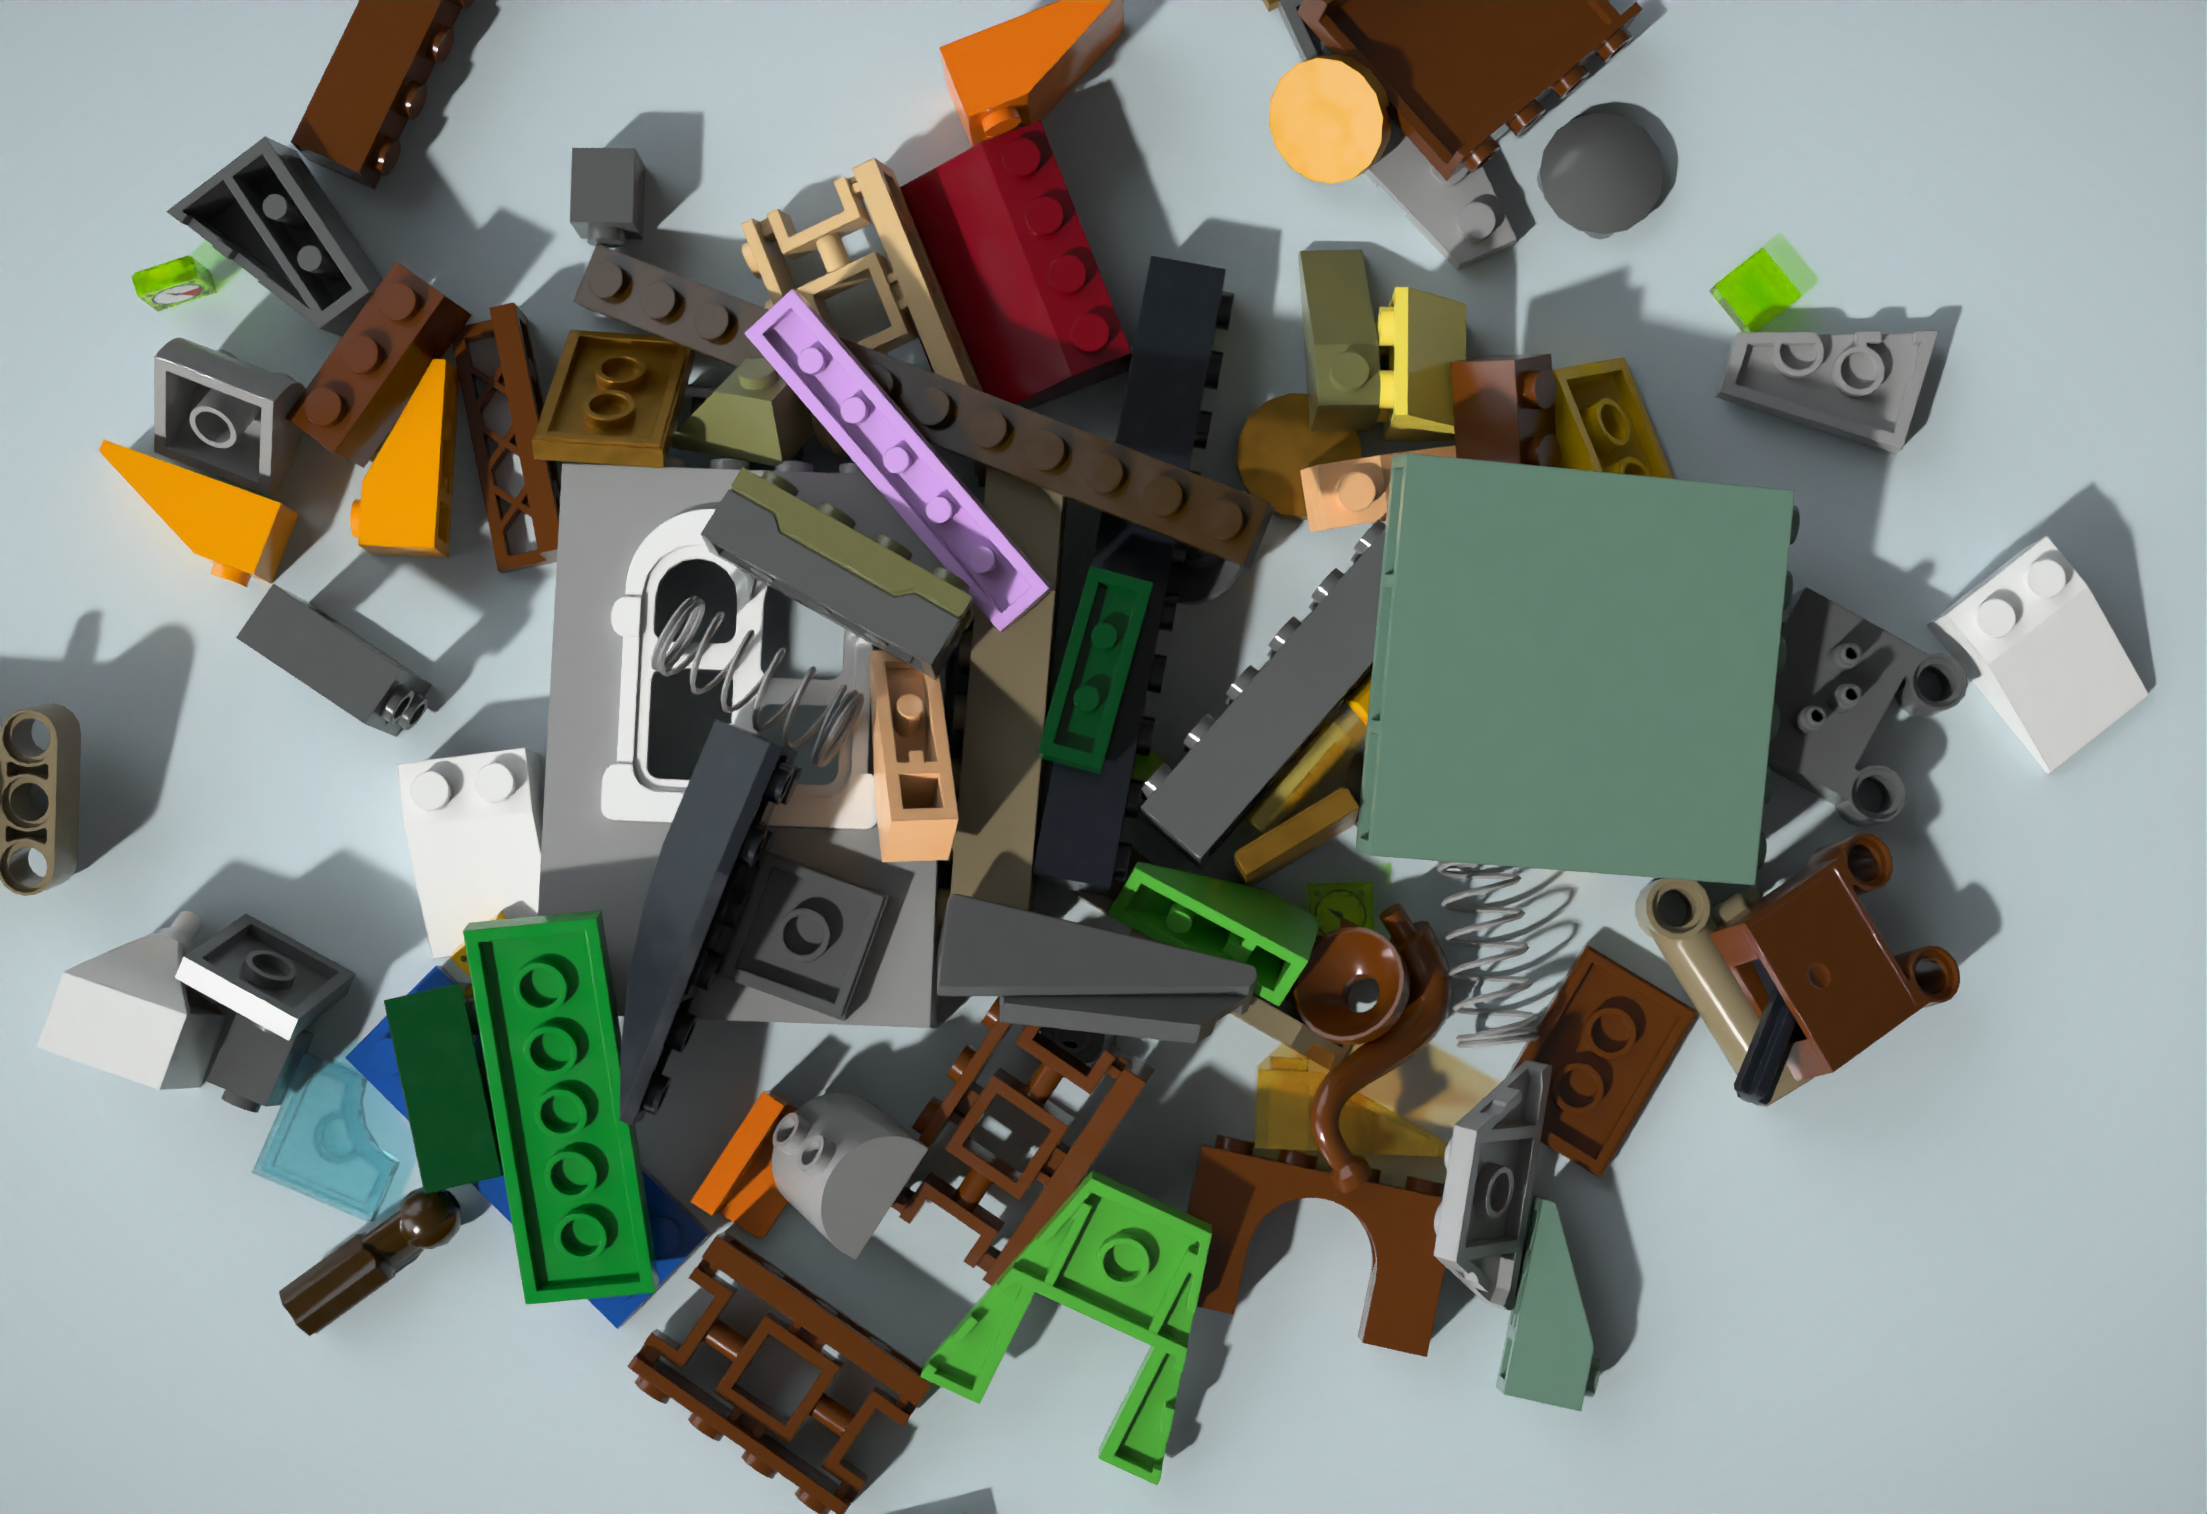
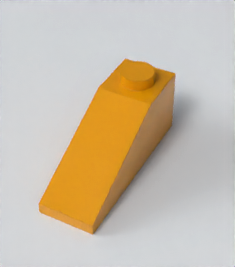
[350,359,460,558]
[99,439,299,587]

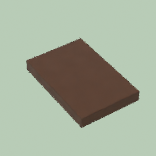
[1506,945,1698,1178]

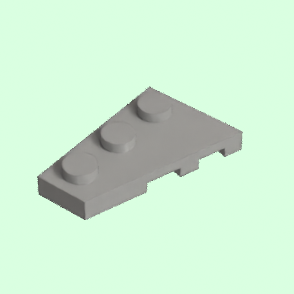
[1715,330,1939,454]

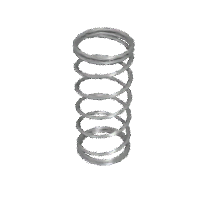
[651,595,864,768]
[1436,861,1540,1048]

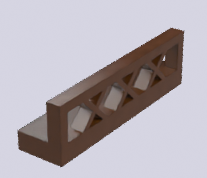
[452,302,561,574]

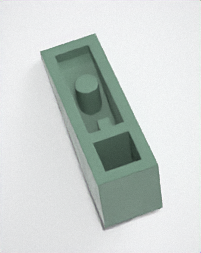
[1496,1196,1600,1411]

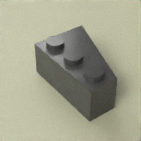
[166,136,383,337]

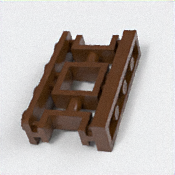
[891,996,1155,1285]
[627,1231,933,1514]

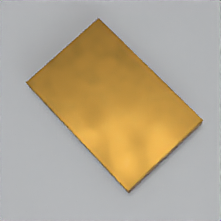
[532,330,695,468]

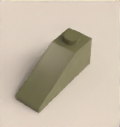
[1298,249,1381,432]

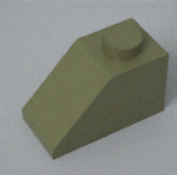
[671,358,814,466]

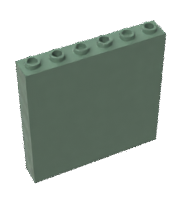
[1356,453,1800,885]

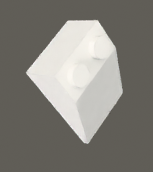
[1927,536,2149,773]
[397,748,544,959]

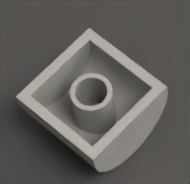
[154,337,305,496]
[772,1092,929,1260]

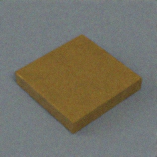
[1234,787,1359,886]

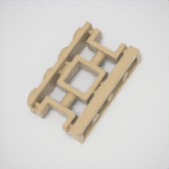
[741,158,983,460]

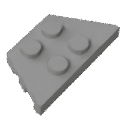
[1433,1060,1552,1311]

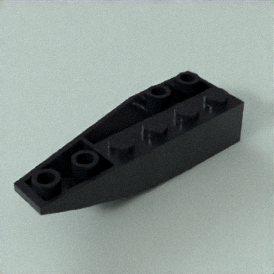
[619,719,802,1126]

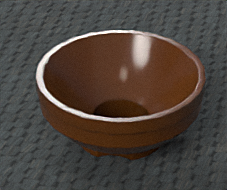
[1293,927,1410,1045]

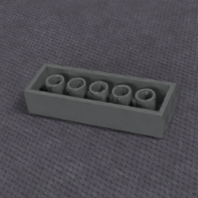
[1141,519,1386,869]

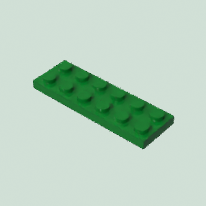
[463,910,659,1305]

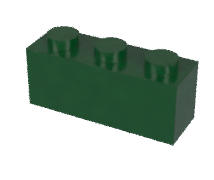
[384,982,504,1194]

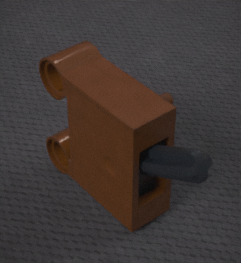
[1709,833,1960,1106]

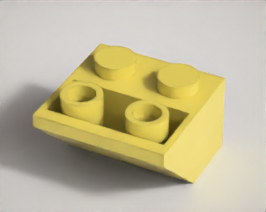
[1375,287,1466,441]

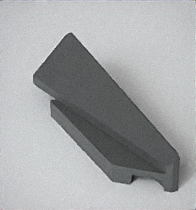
[937,894,1257,1044]

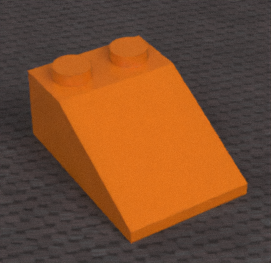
[939,0,1124,148]

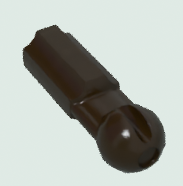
[279,1187,461,1336]

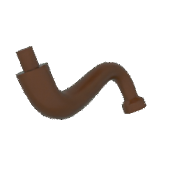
[1310,903,1453,1193]

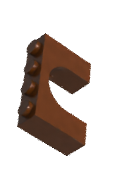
[1186,1134,1445,1357]

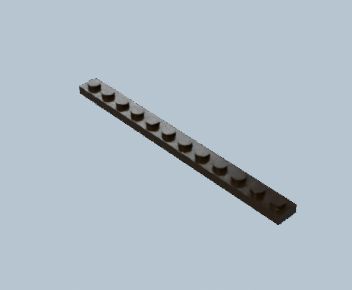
[573,244,1276,569]

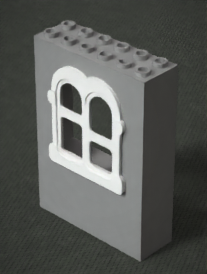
[538,457,954,1028]

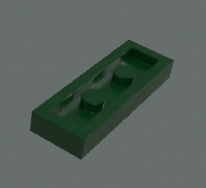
[1037,566,1153,774]

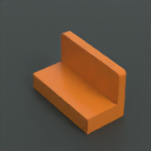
[690,1090,798,1239]

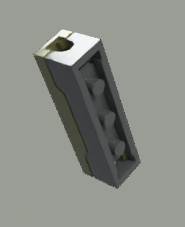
[701,467,976,680]

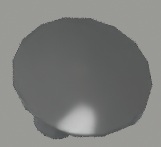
[1537,112,1665,239]

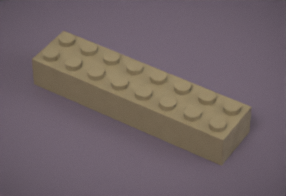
[936,424,1069,928]

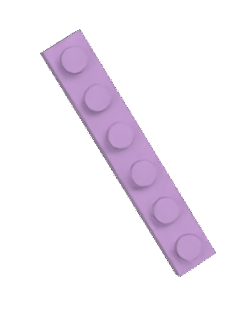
[744,289,1054,632]

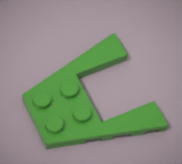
[920,1170,1212,1485]

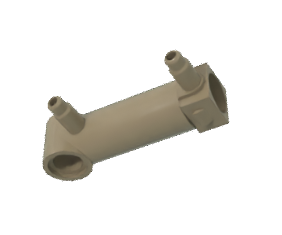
[1635,878,1814,1107]

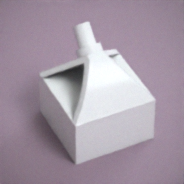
[36,911,227,1090]

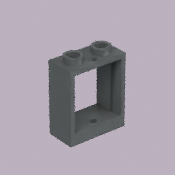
[236,584,432,737]

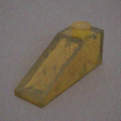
[1252,1057,1448,1157]

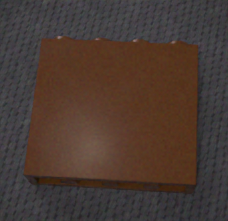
[1297,0,1642,181]

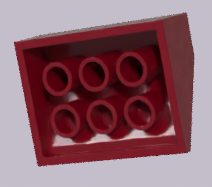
[882,120,1132,409]

